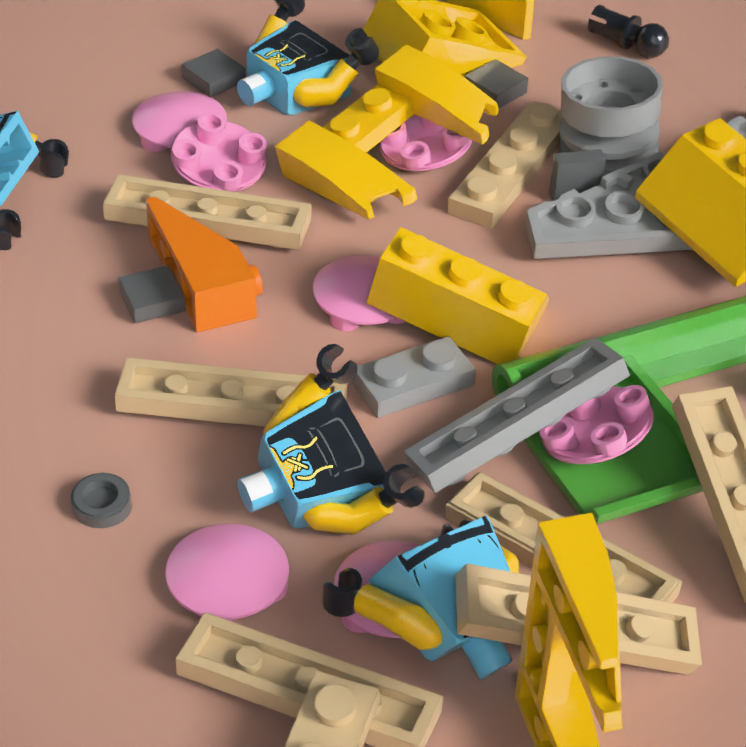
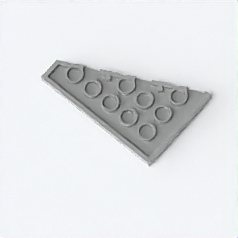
[525,115,746,259]

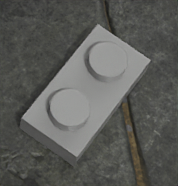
[352,336,476,418]

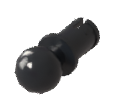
[588,5,669,58]

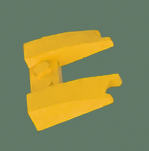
[275,44,498,219]
[515,513,622,747]

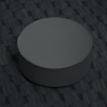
[71,473,132,528]

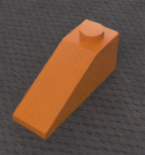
[146,197,263,333]

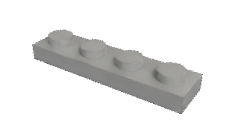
[404,337,630,493]

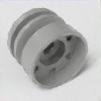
[560,56,663,175]

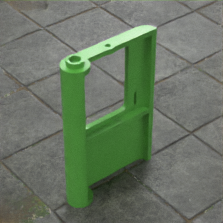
[492,296,746,525]

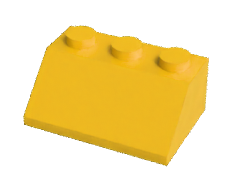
[635,118,746,287]
[367,227,550,364]

